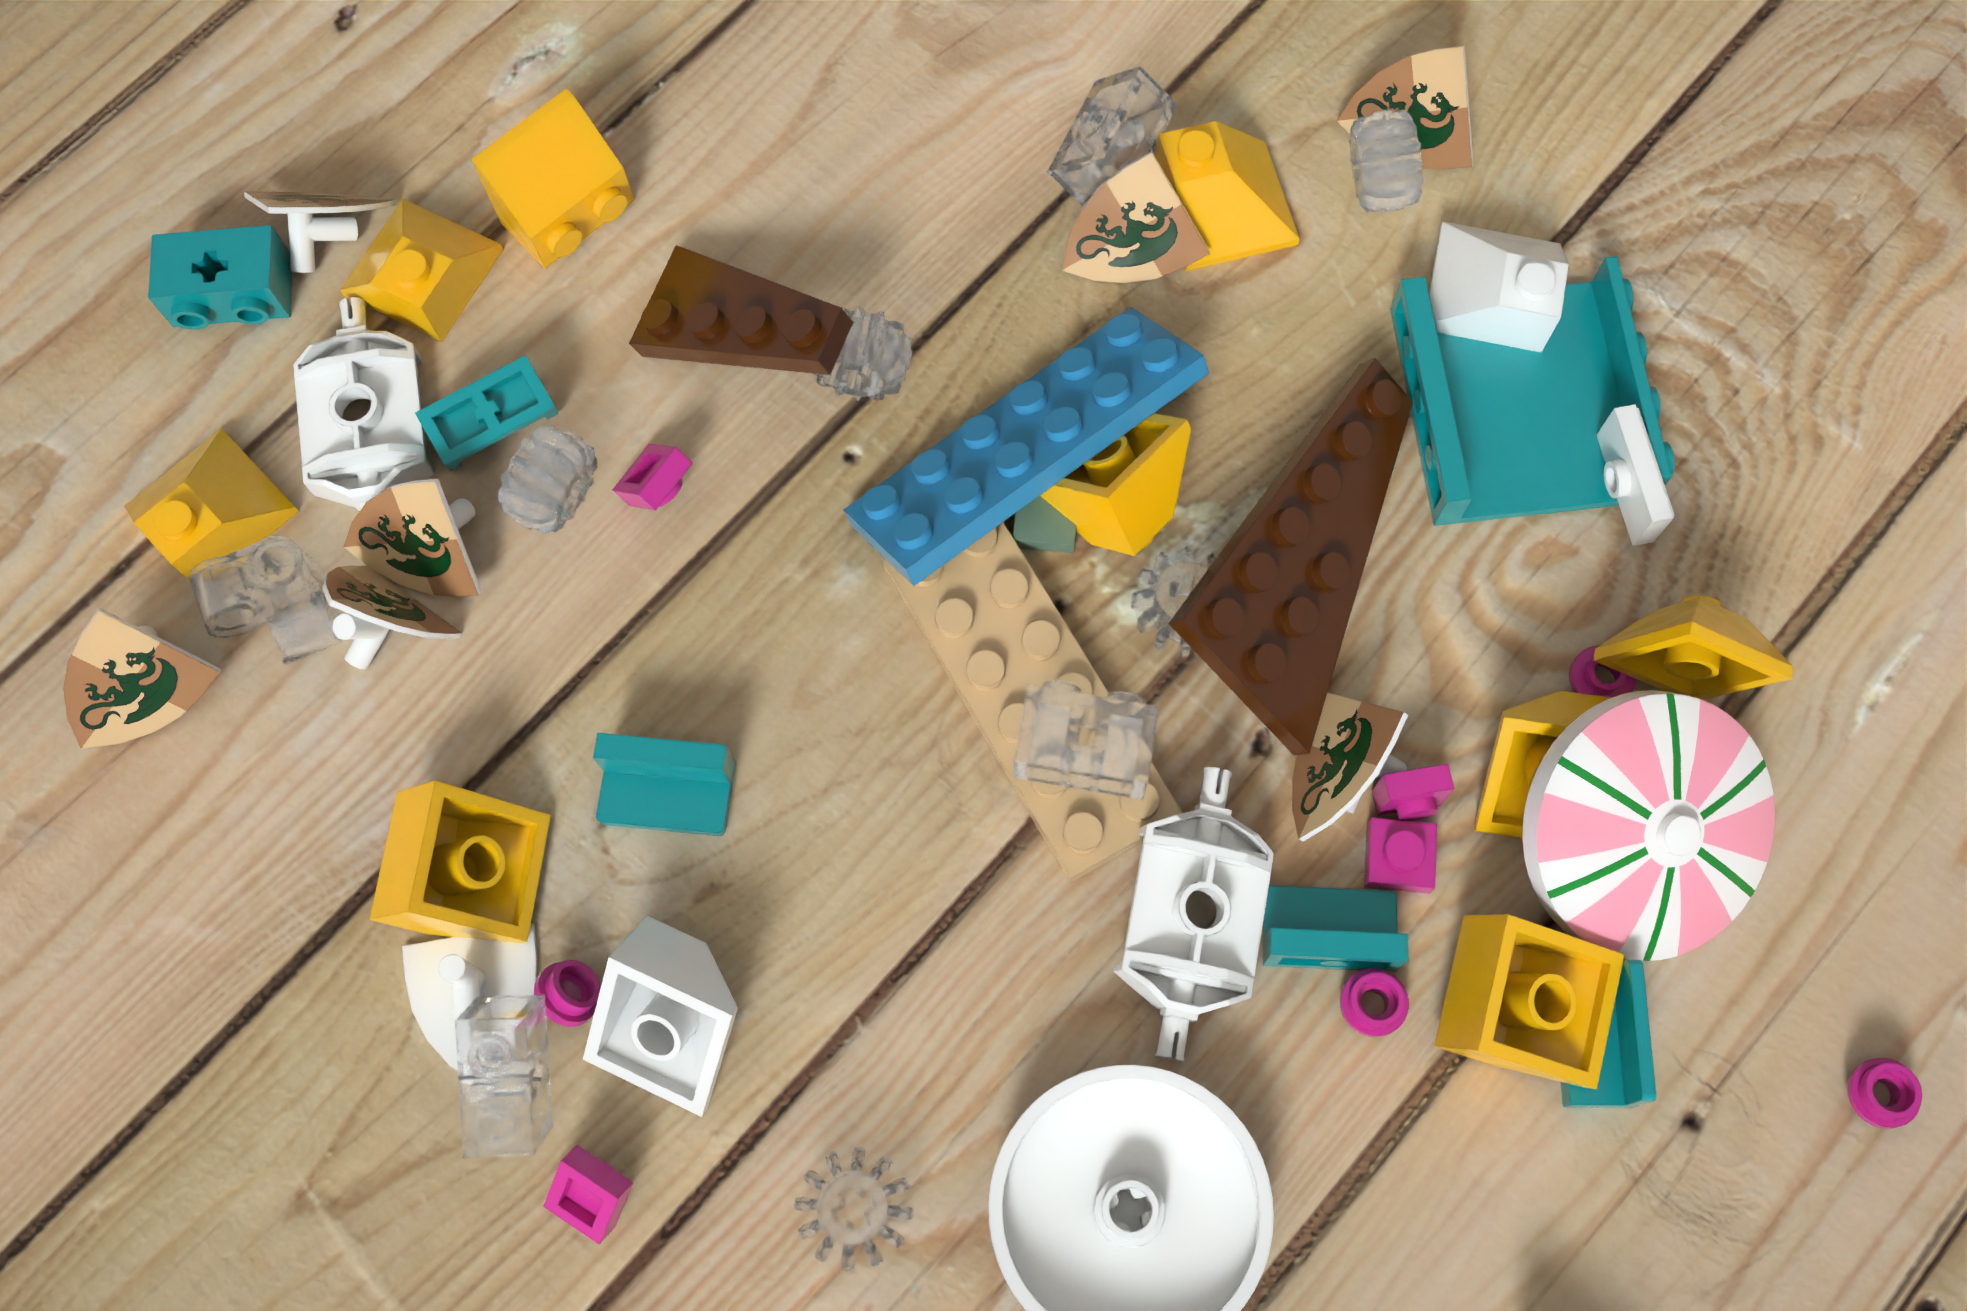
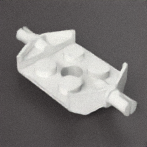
[293,297,434,511]
[1113,767,1274,1062]

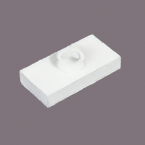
[1596,404,1675,546]

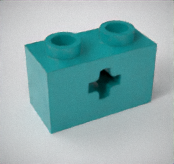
[148,225,292,330]

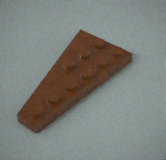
[1168,358,1413,755]

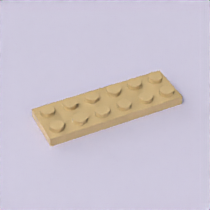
[882,522,1183,884]

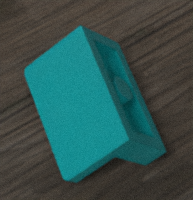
[593,733,736,836]
[1263,885,1409,972]
[1561,960,1656,1108]

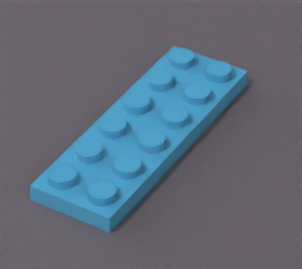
[843,307,1209,586]

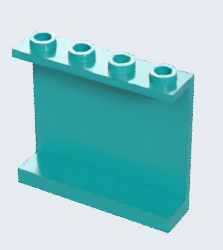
[1390,256,1674,526]

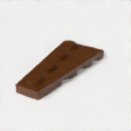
[629,245,853,375]

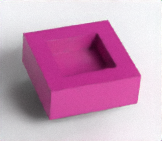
[612,444,692,511]
[1372,764,1455,821]
[1364,817,1437,894]
[543,1145,633,1245]

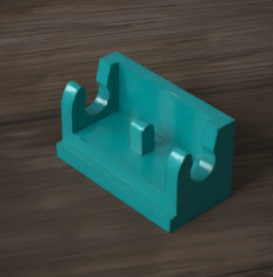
[415,355,558,471]

